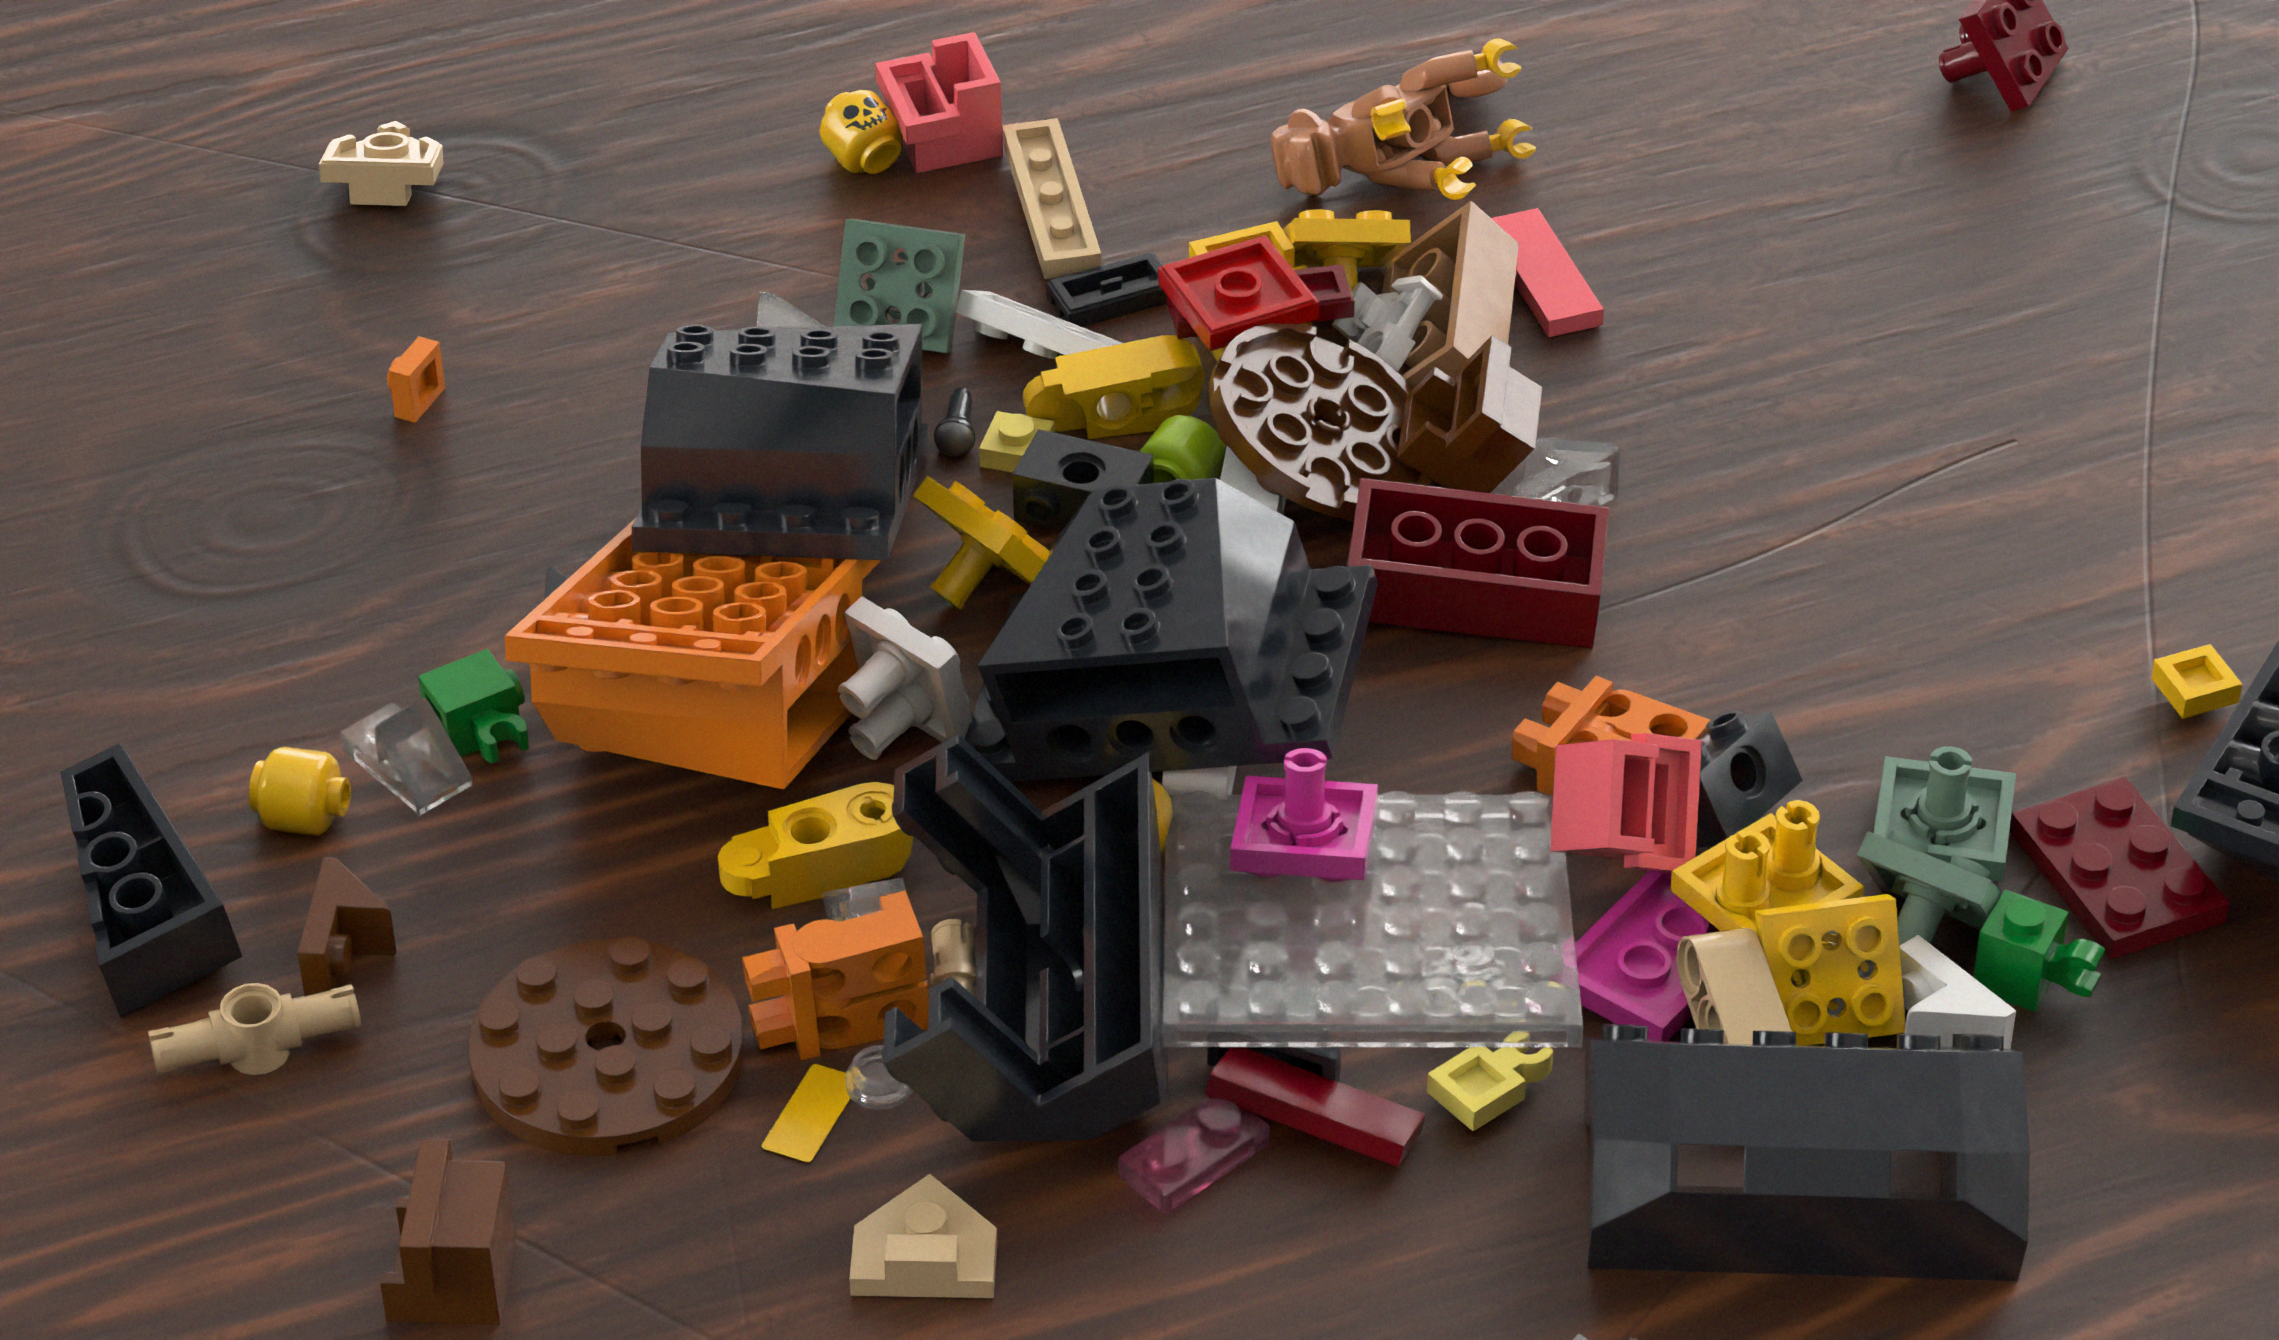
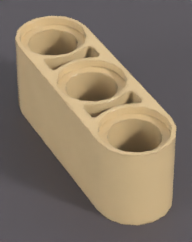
[1677,928,1792,1044]

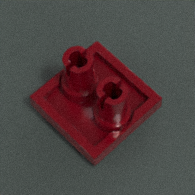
[1938,0,2069,112]

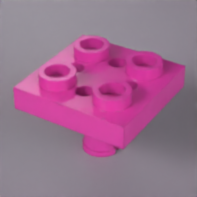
[1230,748,1378,882]

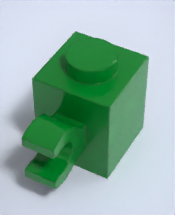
[418,649,529,764]
[1973,890,2105,1012]

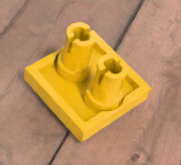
[1670,800,1864,934]

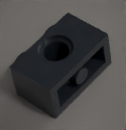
[1012,429,1154,531]
[1696,710,1803,848]

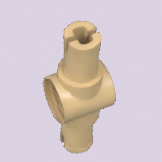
[148,983,361,1075]

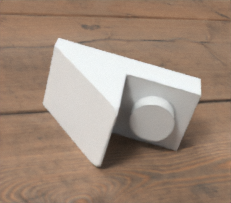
[1900,935,2016,1049]

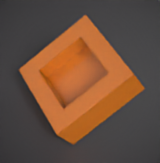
[387,336,445,423]

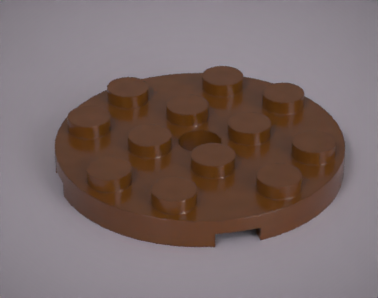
[1208,323,1432,523]
[468,936,744,1156]

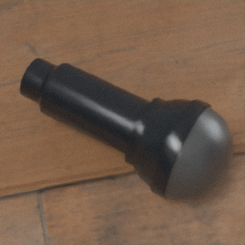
[934,387,976,457]

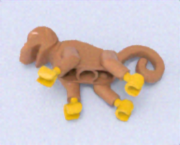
[1270,39,1536,200]

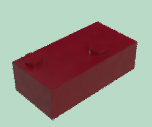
[1347,478,1609,649]

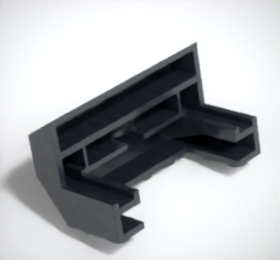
[882,734,1169,1142]
[1584,1024,2030,1281]

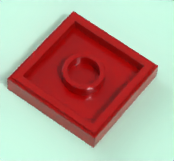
[1158,235,1319,352]

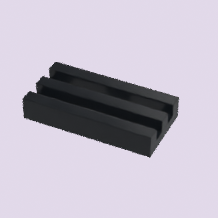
[1046,252,1167,327]

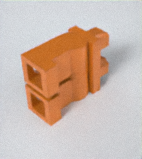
[1512,676,1711,797]
[742,890,929,1061]

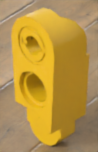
[1023,335,1205,440]
[718,782,913,909]

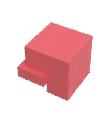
[875,32,1003,173]
[1550,733,1702,873]

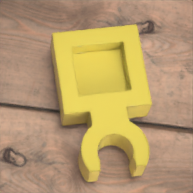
[1427,1026,1553,1131]

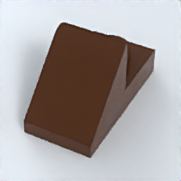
[297,858,397,996]

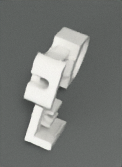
[1332,275,1443,372]

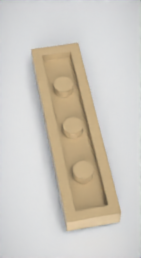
[1002,118,1102,279]

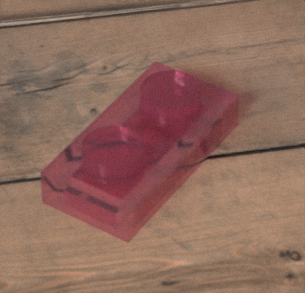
[1118,1097,1269,1215]

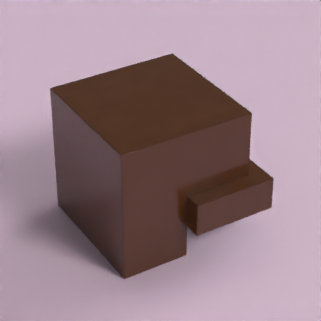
[1397,335,1542,493]
[380,1139,516,1325]

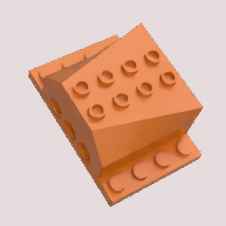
[505,518,881,789]

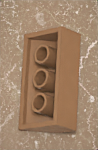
[1382,201,1519,389]

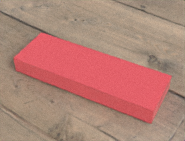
[1491,208,1604,337]

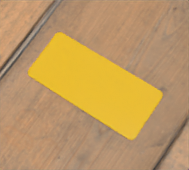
[761,1064,861,1162]

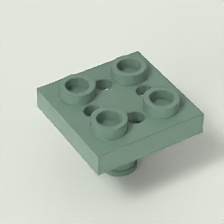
[833,218,965,353]
[1874,746,2016,882]
[1857,831,2001,946]

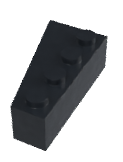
[60,743,243,1018]

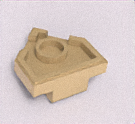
[319,121,444,206]
[849,1174,997,1298]

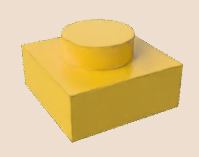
[2151,644,2242,719]

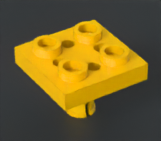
[1283,209,1411,292]
[913,475,1050,610]
[1755,894,1906,1046]

